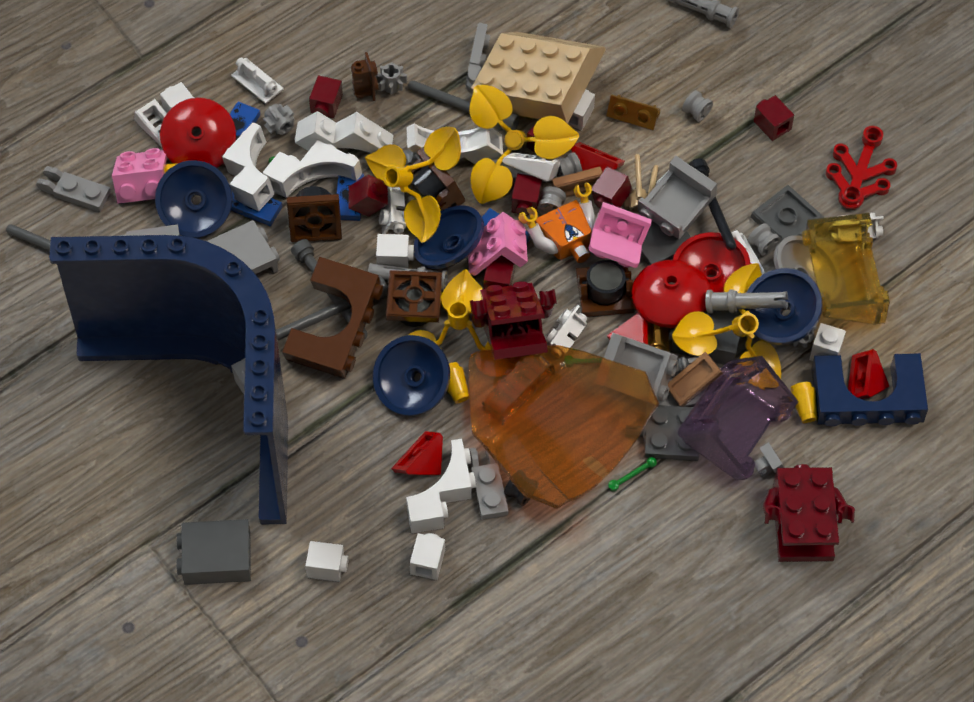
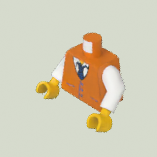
[518,182,595,263]

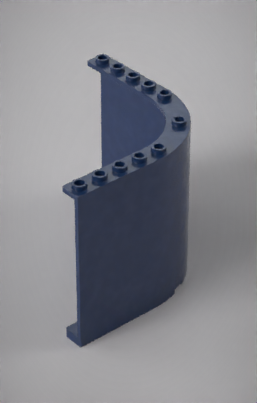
[49,235,288,525]

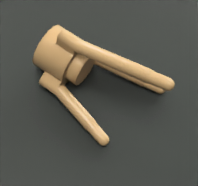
[624,154,658,215]

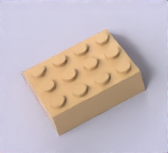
[471,32,606,124]

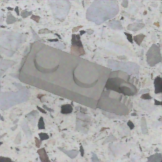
[465,22,491,93]
[36,166,111,212]
[469,445,509,520]

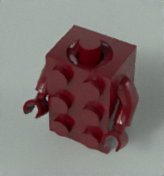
[470,281,557,360]
[763,464,855,562]

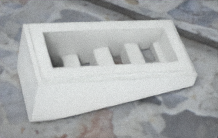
[134,99,167,147]
[502,153,561,182]

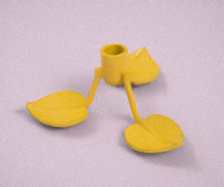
[470,85,580,204]
[365,127,461,243]
[672,263,781,386]
[409,269,521,378]

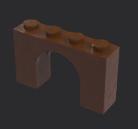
[282,257,383,379]

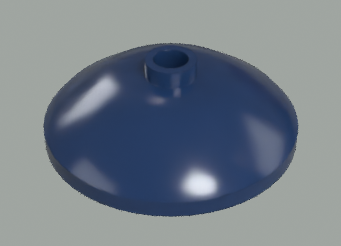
[155,160,233,238]
[413,205,484,269]
[744,268,823,345]
[373,335,450,416]

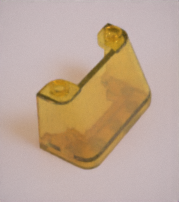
[802,213,890,325]

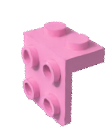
[112,148,167,204]
[589,202,652,268]
[468,212,528,276]

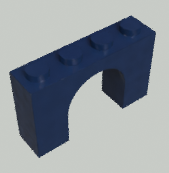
[811,353,928,427]

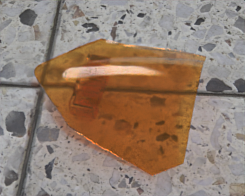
[468,345,659,509]

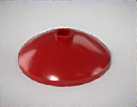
[160,98,236,168]
[673,232,750,292]
[632,260,711,328]

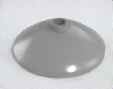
[774,235,841,305]

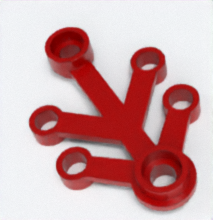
[825,126,897,209]

